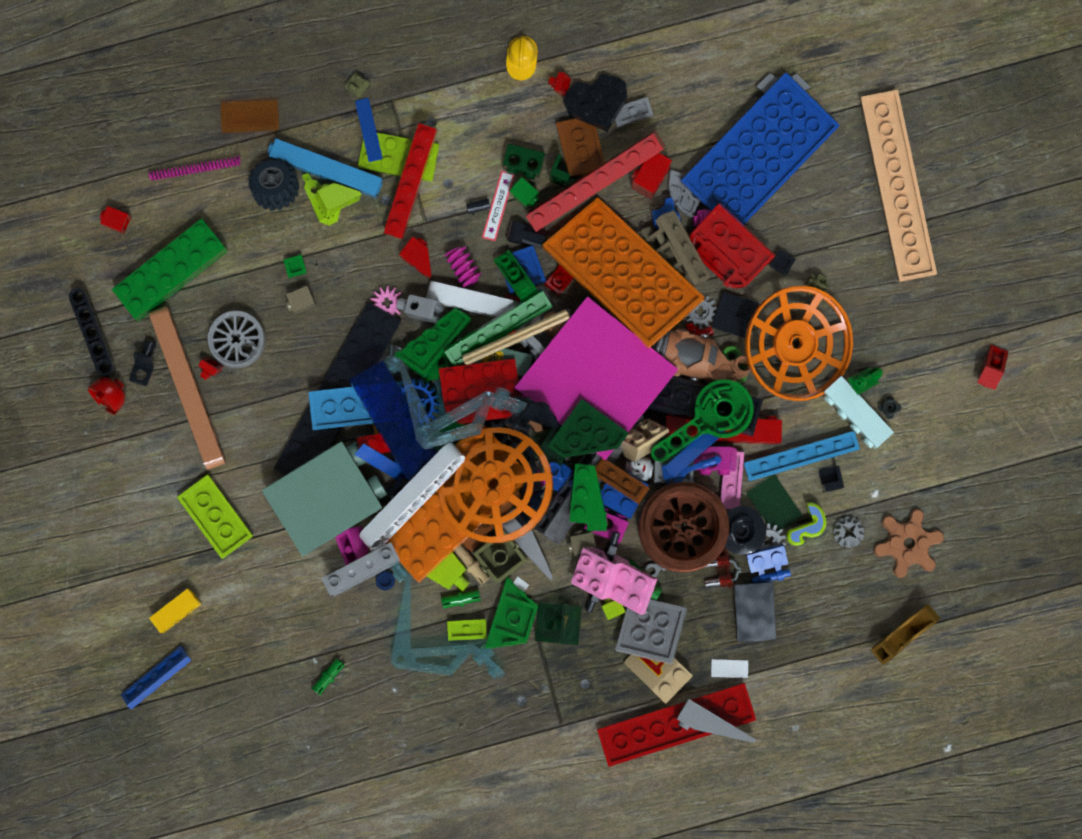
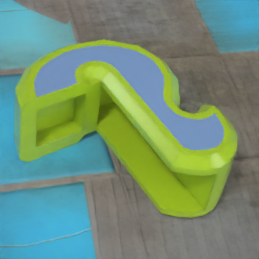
[786,502,827,546]

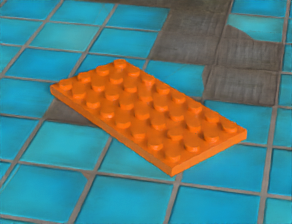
[542,197,704,349]
[384,421,527,583]

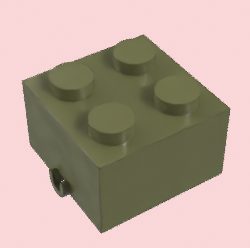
[473,530,528,585]

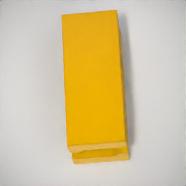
[149,588,202,633]

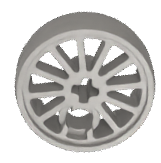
[208,310,266,368]

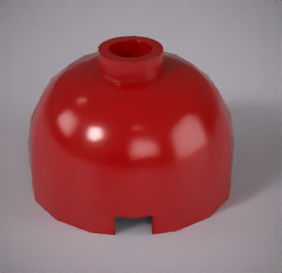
[88,377,126,415]

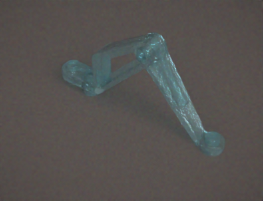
[383,356,527,449]
[391,564,506,679]

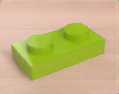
[447,619,487,641]

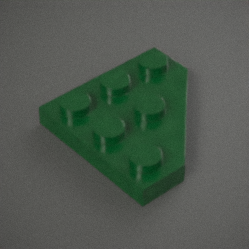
[547,399,629,458]

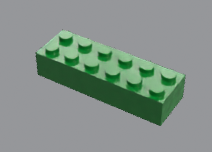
[111,218,228,322]

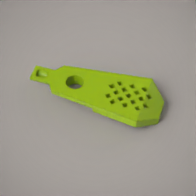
[302,173,340,226]

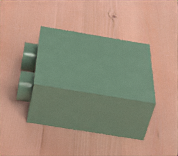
[261,440,387,557]

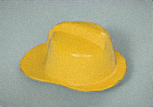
[506,36,538,81]

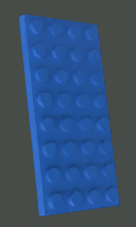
[680,73,840,224]

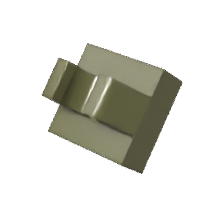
[344,72,371,100]

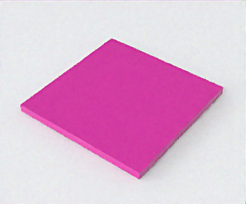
[515,296,678,460]

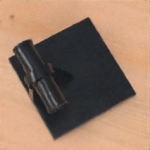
[711,291,760,338]
[505,396,561,432]

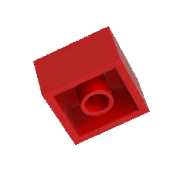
[631,153,672,200]

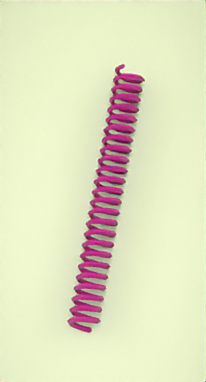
[149,155,241,181]

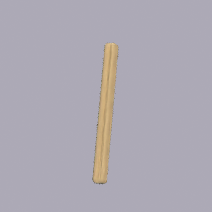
[462,310,570,365]

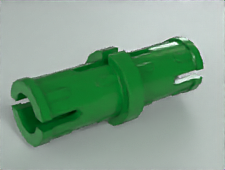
[441,589,481,609]
[311,658,345,696]

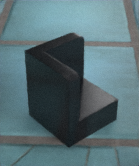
[819,465,844,493]

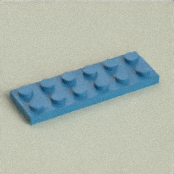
[308,379,427,430]

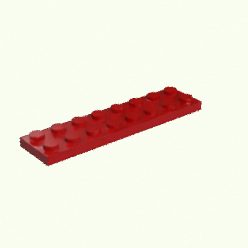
[597,683,756,767]

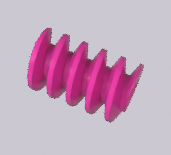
[444,246,481,289]

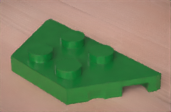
[484,578,538,649]

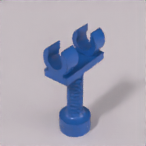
[549,462,573,493]

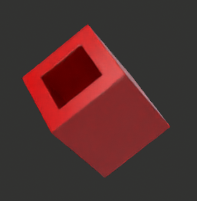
[99,206,132,234]

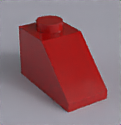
[399,237,432,280]
[977,344,1009,390]

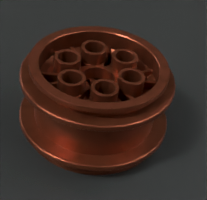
[638,482,729,573]

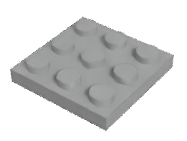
[615,599,687,665]

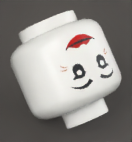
[625,457,654,482]

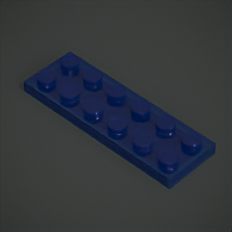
[349,360,437,481]

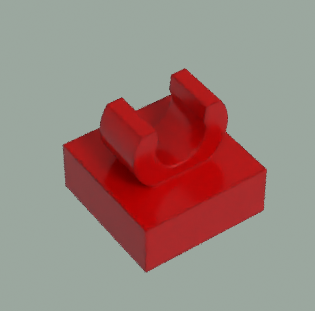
[548,72,571,96]
[198,356,223,380]

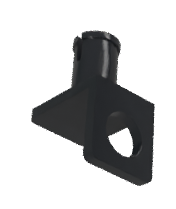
[129,340,156,386]

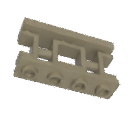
[637,211,711,287]

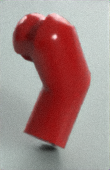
[685,323,714,337]

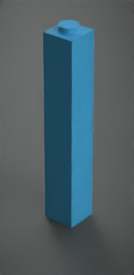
[268,139,384,199]

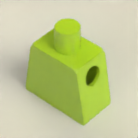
[427,552,470,591]

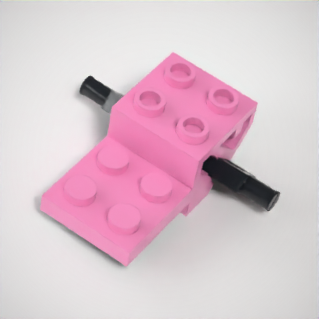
[571,531,657,615]

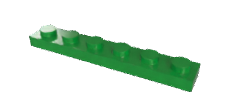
[444,289,553,367]

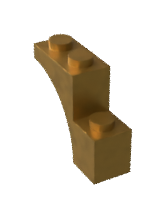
[870,604,941,665]

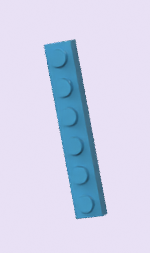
[744,431,860,482]

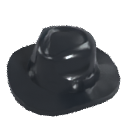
[725,506,766,555]

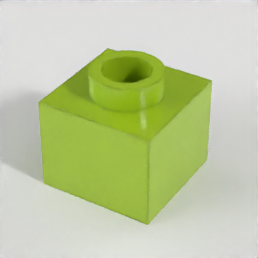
[601,598,625,620]

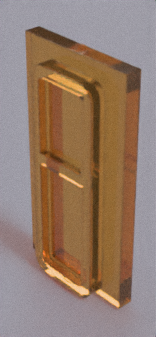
[221,100,279,134]

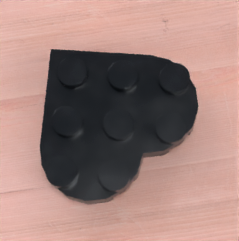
[564,74,628,132]

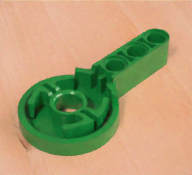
[651,380,754,462]

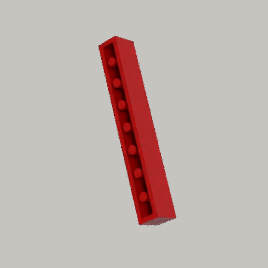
[526,130,666,232]

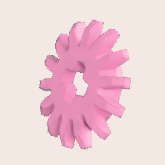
[370,286,402,317]

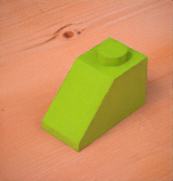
[315,183,362,216]

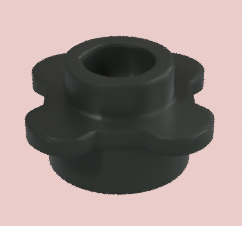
[878,396,901,419]

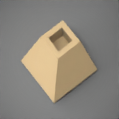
[620,419,669,462]

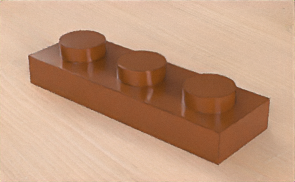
[596,458,650,504]

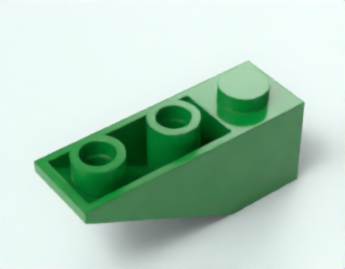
[493,250,538,302]

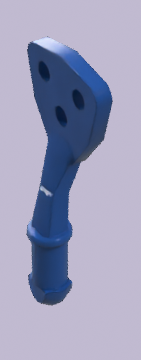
[662,455,722,485]

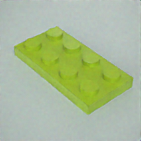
[358,133,440,182]
[177,474,254,559]

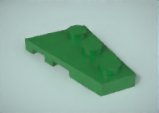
[569,464,609,526]

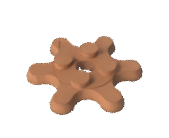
[873,509,944,578]

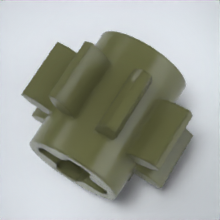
[805,274,829,297]

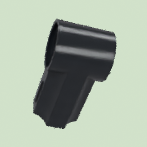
[506,221,547,248]

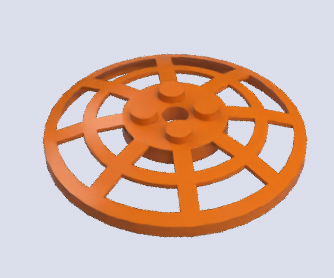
[745,286,853,401]
[439,427,553,543]

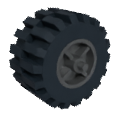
[248,158,299,211]

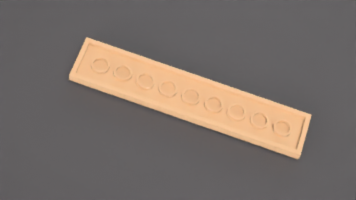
[860,90,937,282]

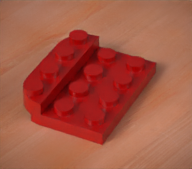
[690,203,776,288]
[438,359,522,424]

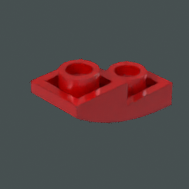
[544,265,574,297]

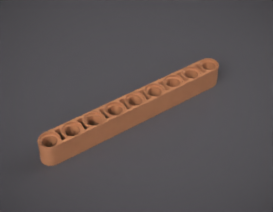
[149,306,226,470]

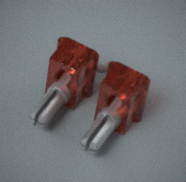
[705,554,741,588]

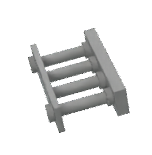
[321,542,400,597]

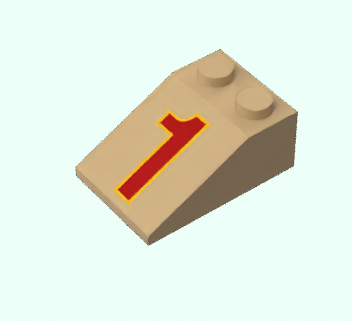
[623,655,693,704]

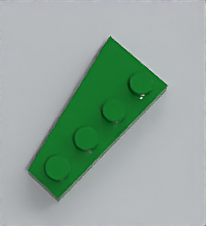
[394,308,471,378]

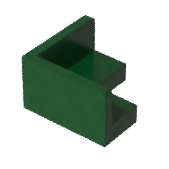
[550,153,584,188]

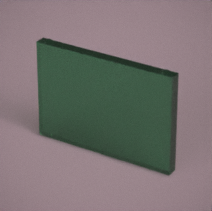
[746,474,803,531]

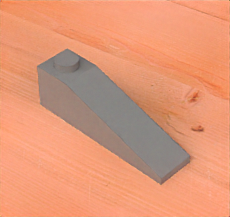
[502,508,553,580]
[676,699,756,743]

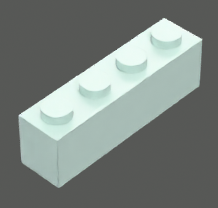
[823,376,894,449]

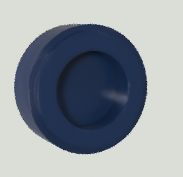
[376,571,395,591]

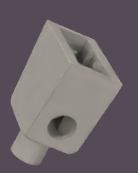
[397,295,445,324]

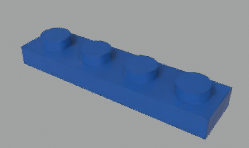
[121,646,191,709]

